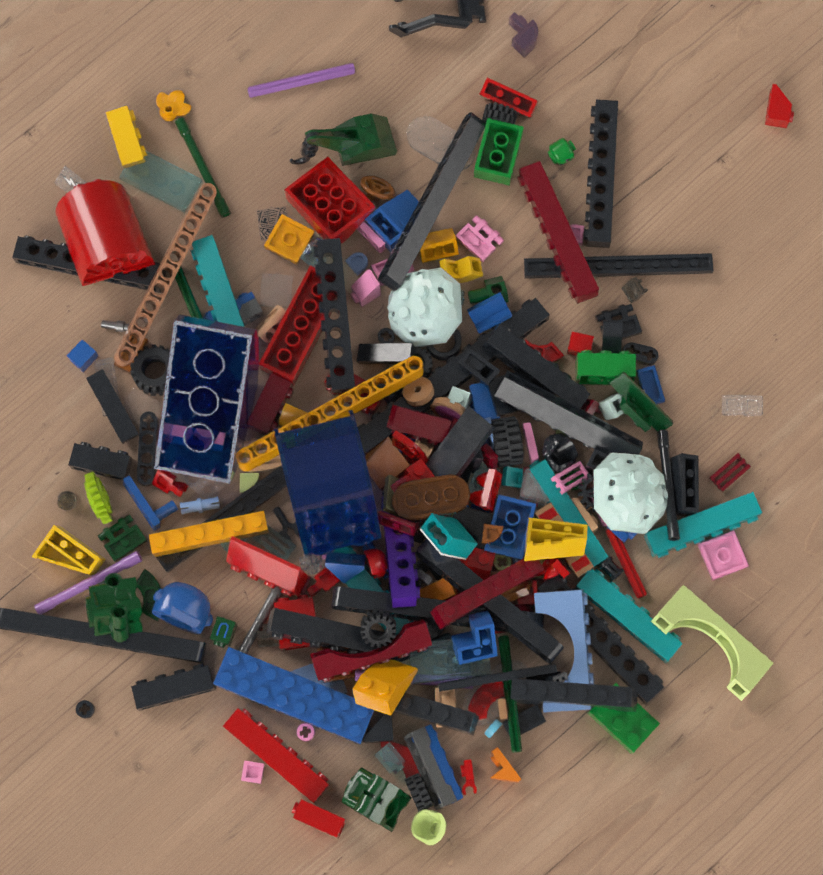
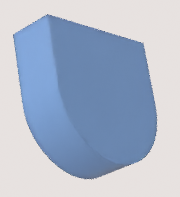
[345,252,368,276]

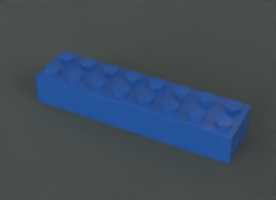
[213,647,374,745]

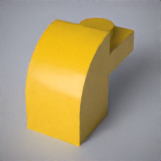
[439,256,483,283]

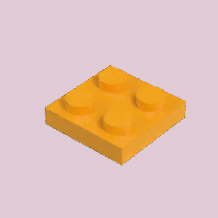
[264,214,315,265]

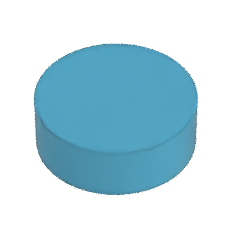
[484,719,502,738]

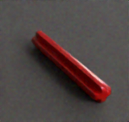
[606,529,647,599]

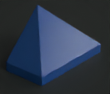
[325,552,366,583]

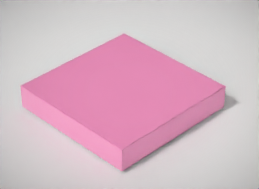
[698,530,749,581]

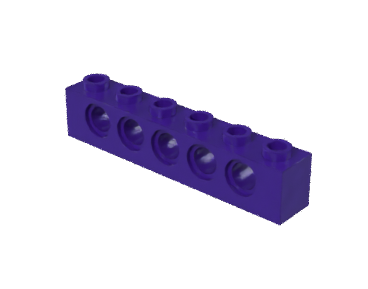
[381,496,420,608]

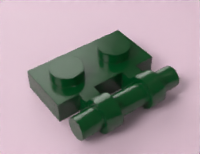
[97,514,147,562]

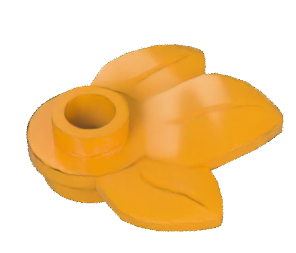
[156,90,192,121]

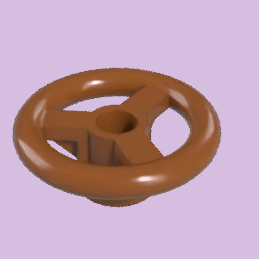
[360,175,395,202]

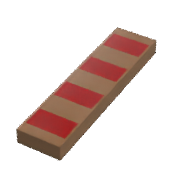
[534,503,594,578]

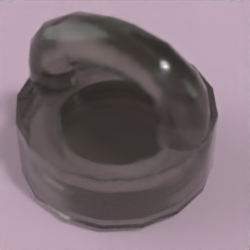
[57,491,77,510]

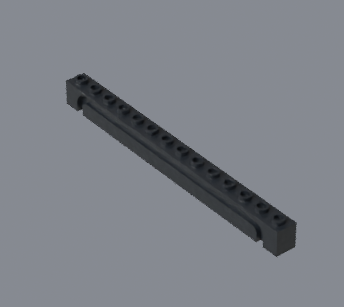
[324,298,550,478]

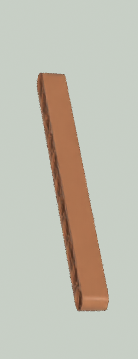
[114,183,217,366]

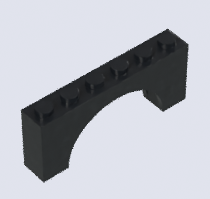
[511,678,638,712]

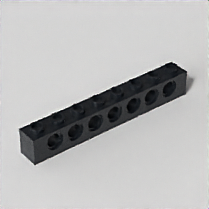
[584,99,618,248]
[12,235,166,293]
[313,238,355,393]
[537,574,664,705]

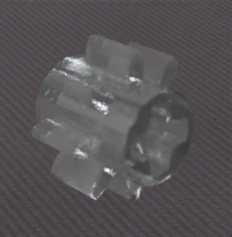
[299,550,324,575]

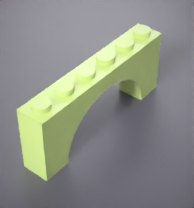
[651,585,773,701]

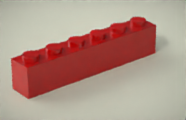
[223,708,330,804]

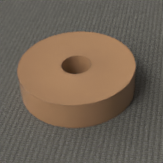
[403,377,434,406]

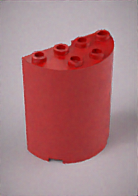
[55,179,155,286]

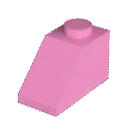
[350,269,381,307]

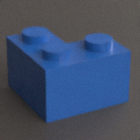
[452,611,498,665]

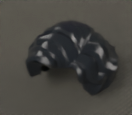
[542,433,578,473]

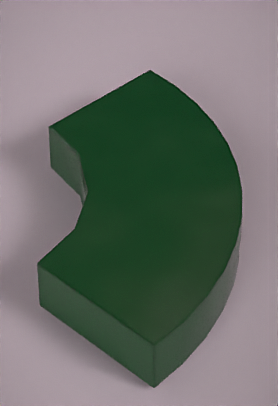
[137,568,161,622]

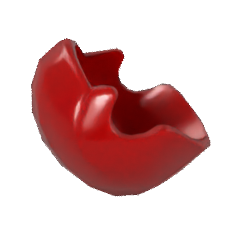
[364,548,388,579]

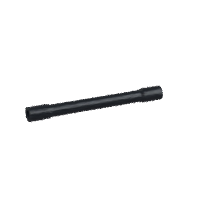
[657,430,680,541]

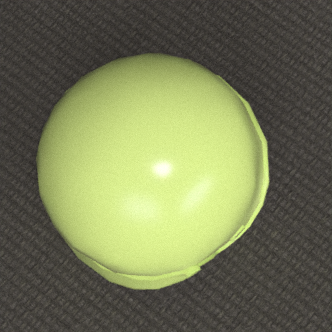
[411,809,447,845]

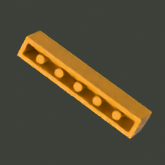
[149,511,269,557]

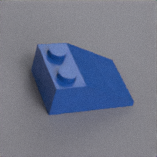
[484,495,536,560]

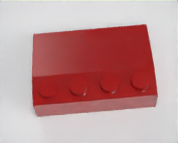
[284,157,376,244]

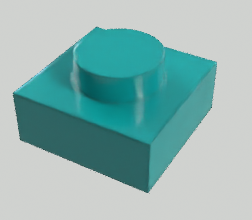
[501,466,523,488]

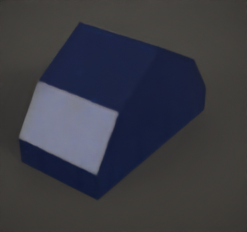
[154,314,260,484]

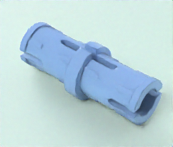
[180,496,220,515]

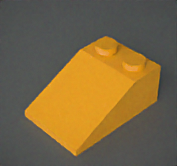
[352,659,418,716]

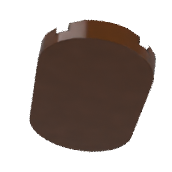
[392,474,470,521]

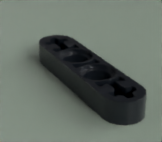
[137,411,158,486]

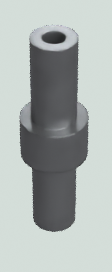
[101,320,140,333]

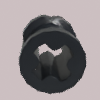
[599,556,625,582]

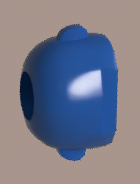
[152,582,213,634]

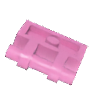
[455,215,504,263]

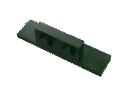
[609,372,673,432]

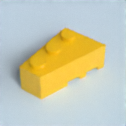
[106,106,147,168]
[524,518,588,561]
[32,525,106,575]

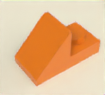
[490,747,521,783]

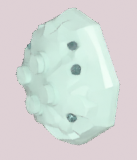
[387,268,462,347]
[594,453,668,534]

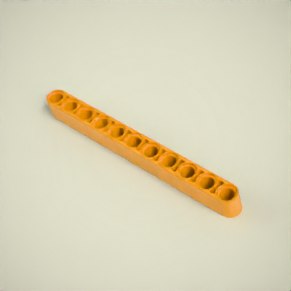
[236,356,424,472]

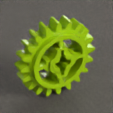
[84,472,113,525]

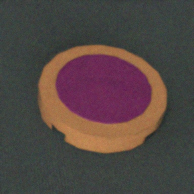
[431,397,466,423]

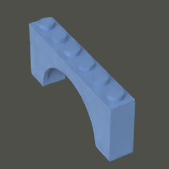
[534,589,594,712]

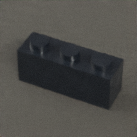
[68,442,133,481]
[670,453,699,517]

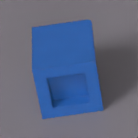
[66,340,99,372]

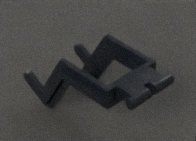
[389,0,486,38]

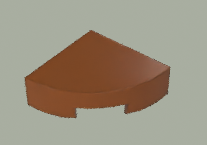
[482,524,504,544]

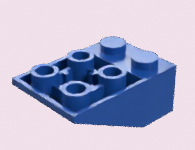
[365,190,419,252]

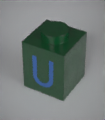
[210,616,238,648]

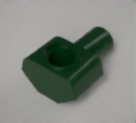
[467,276,509,304]

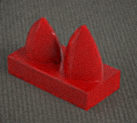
[470,469,502,512]
[537,558,570,580]

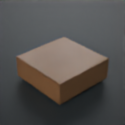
[497,699,508,721]

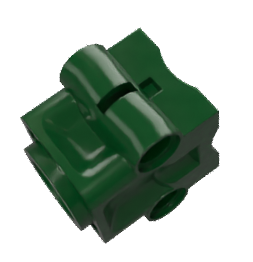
[85,573,143,642]
[342,768,412,832]

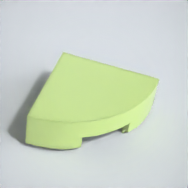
[240,473,260,493]

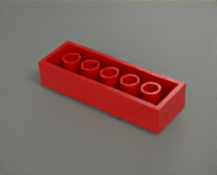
[259,265,337,386]

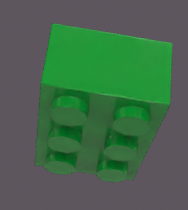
[474,118,524,186]
[575,350,636,385]
[587,683,660,754]

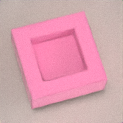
[241,761,265,784]

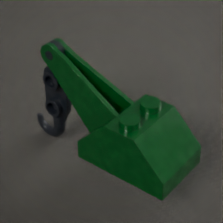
[290,113,397,166]

